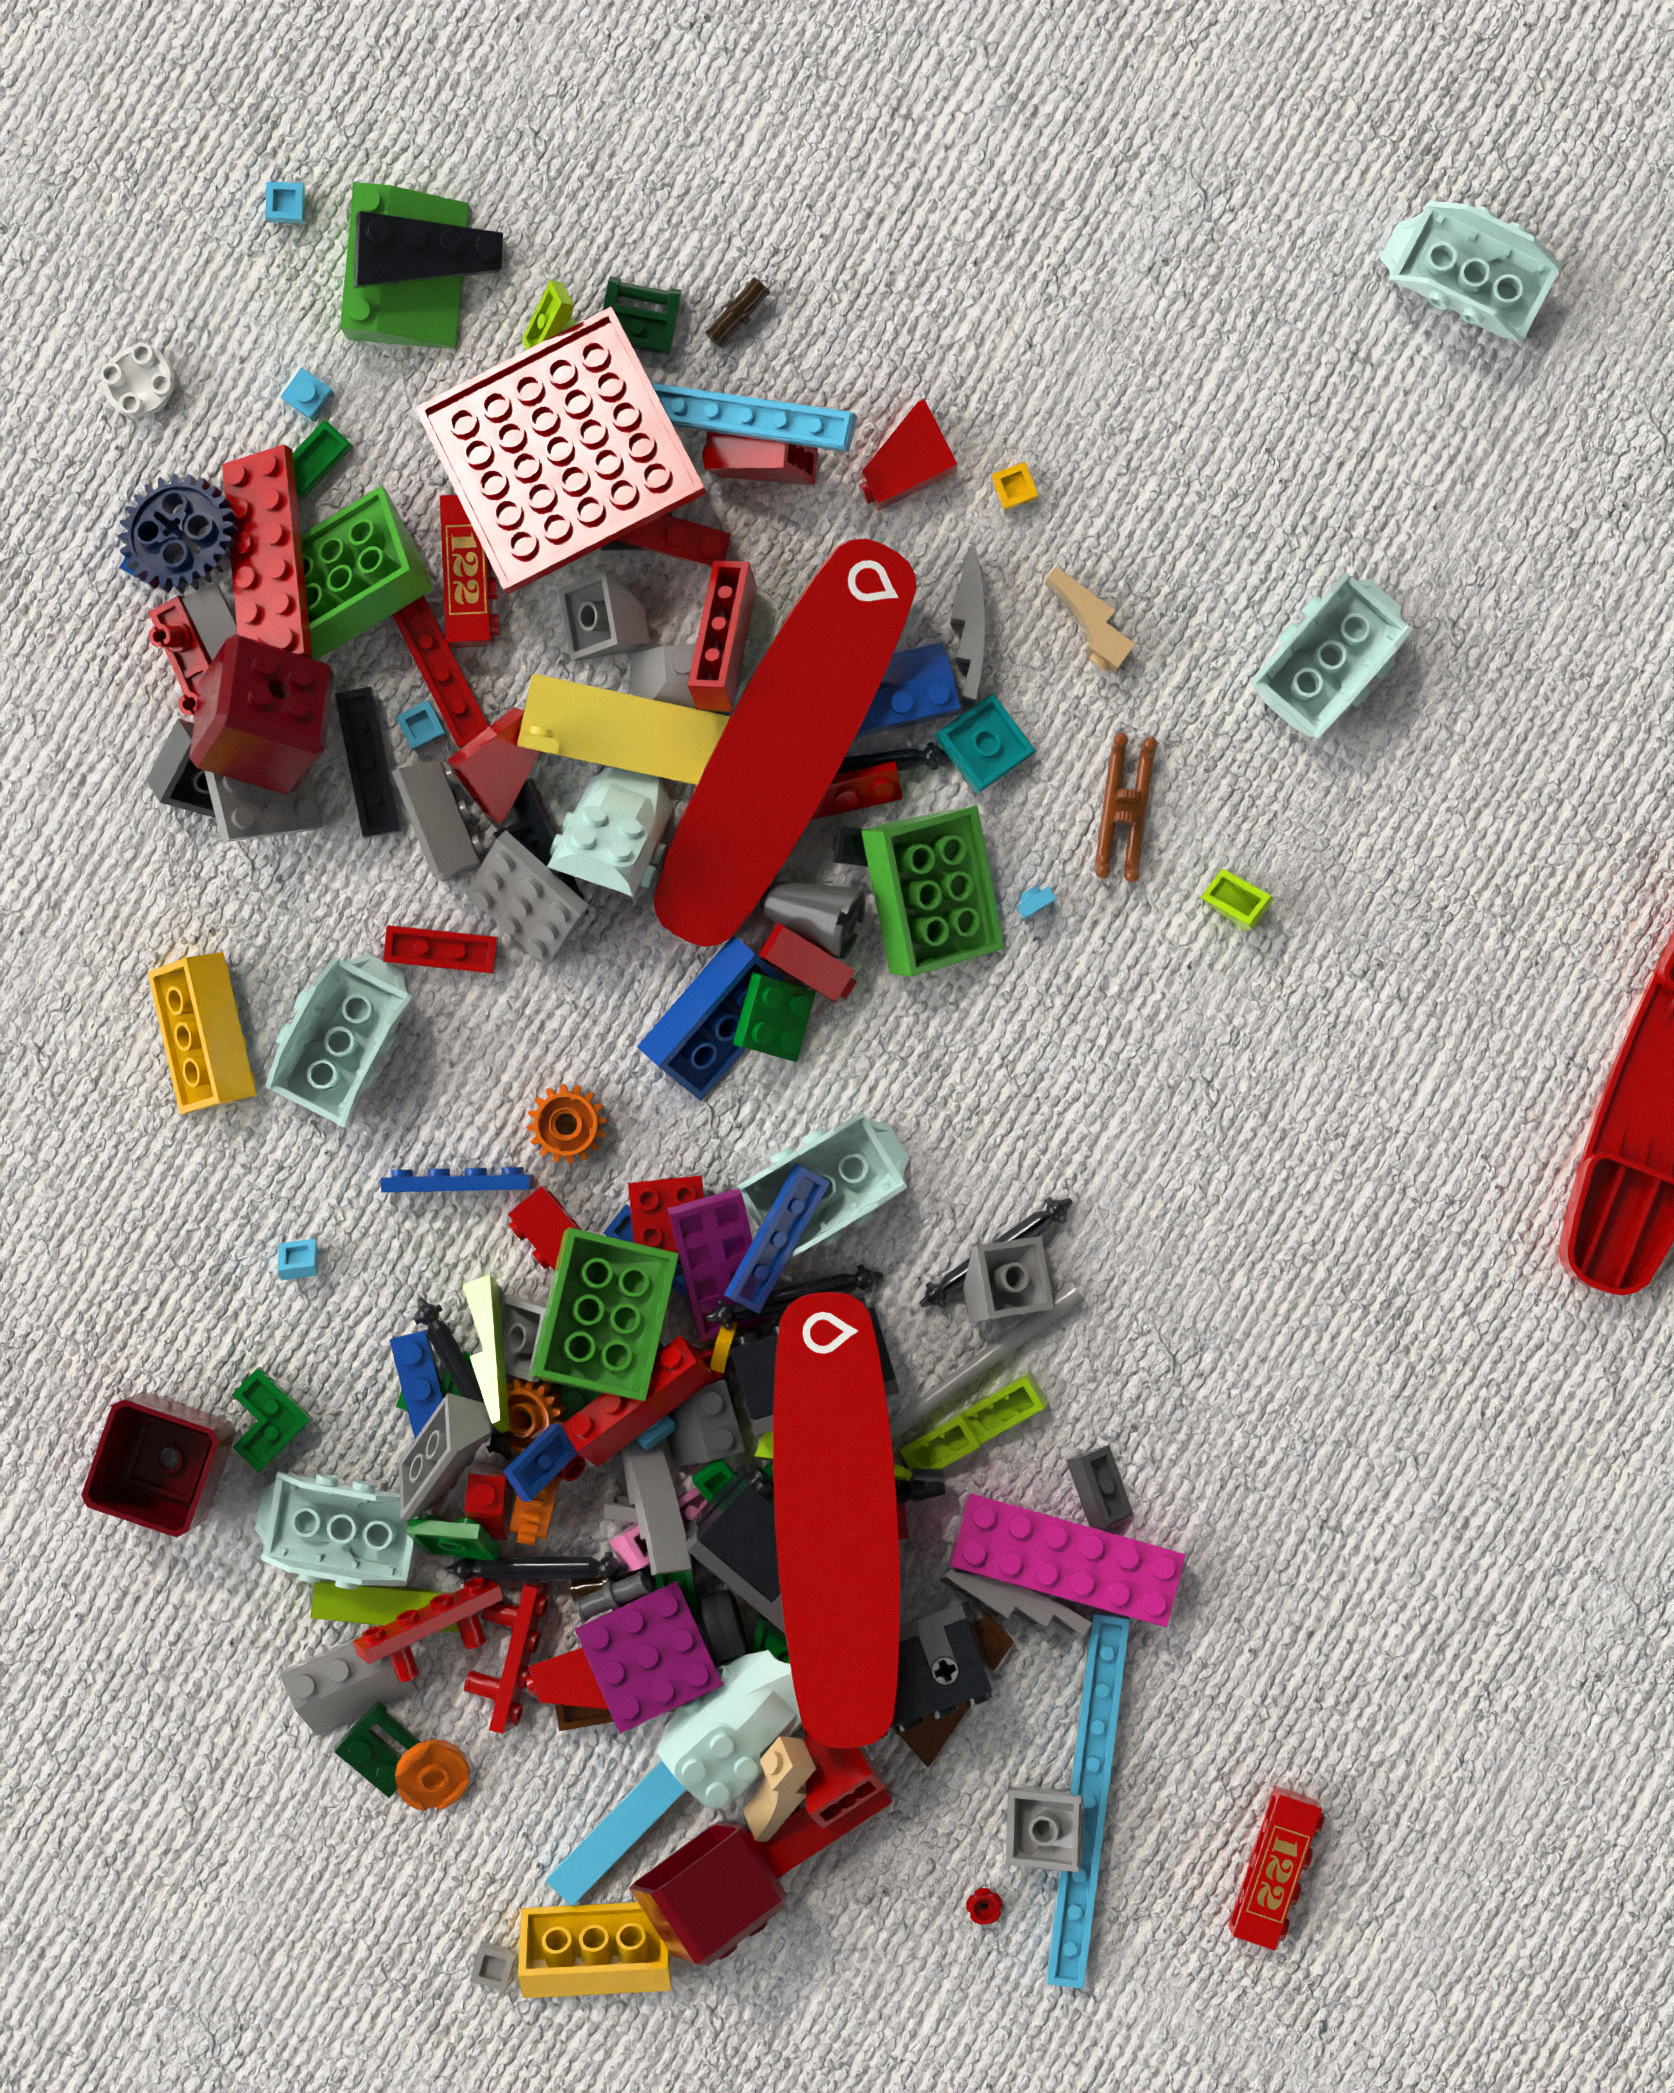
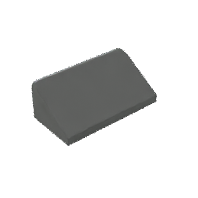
[1067,1445,1133,1529]

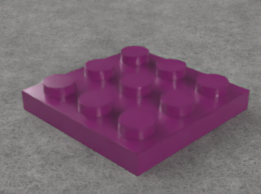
[575,1581,724,1734]

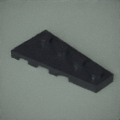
[353,211,503,289]

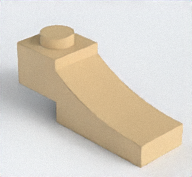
[1045,566,1136,673]
[743,1736,816,1842]

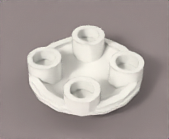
[100,343,174,417]

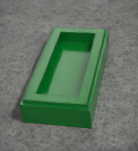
[293,419,353,499]

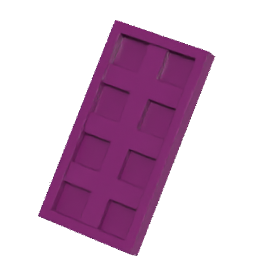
[667,1188,771,1343]

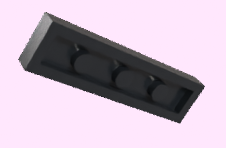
[335,686,401,839]

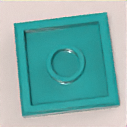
[934,693,1036,795]

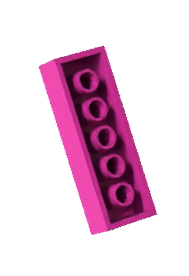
[947,1493,1186,1627]

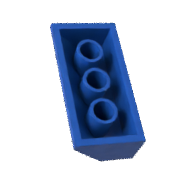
[855,642,960,738]
[637,935,788,1101]

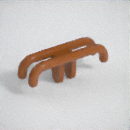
[1095,733,1158,883]

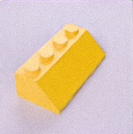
[147,952,256,1114]
[518,1902,672,1998]

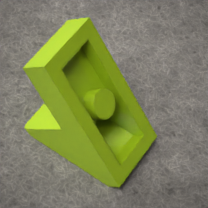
[521,280,576,350]

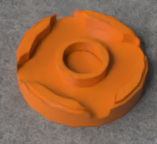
[395,1739,470,1811]

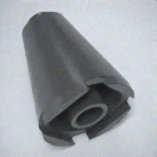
[760,881,866,959]

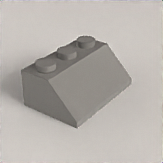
[392,760,486,881]
[399,1393,493,1522]
[280,1625,419,1736]

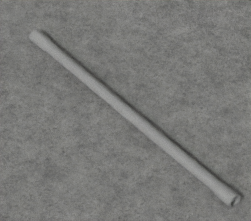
[693,1282,1084,1587]

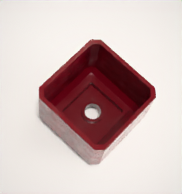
[189,634,334,795]
[81,1391,236,1538]
[629,1821,787,1966]

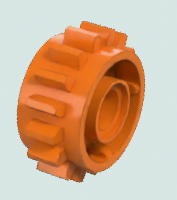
[526,1084,608,1164]
[506,1378,568,1456]
[509,1476,561,1546]

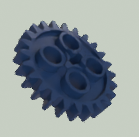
[118,474,239,593]

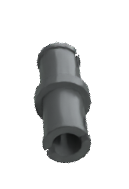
[575,1570,652,1621]

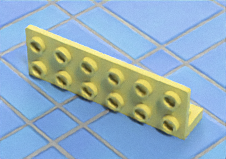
[517,674,730,785]

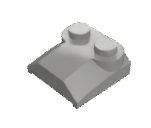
[1006,1785,1085,1873]

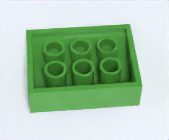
[340,182,469,349]
[301,485,434,660]
[861,805,1005,977]
[530,1227,679,1401]

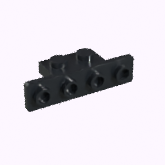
[493,778,588,916]

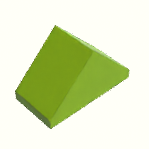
[1201,868,1274,932]

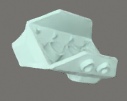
[1380,201,1562,344]
[1251,572,1413,739]
[547,766,674,900]
[265,953,413,1127]
[735,1111,910,1259]
[255,1472,423,1589]
[656,1650,802,1809]

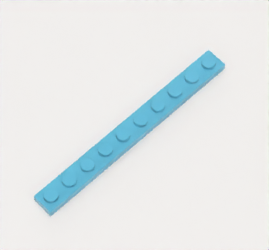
[1046,1612,1130,1989]

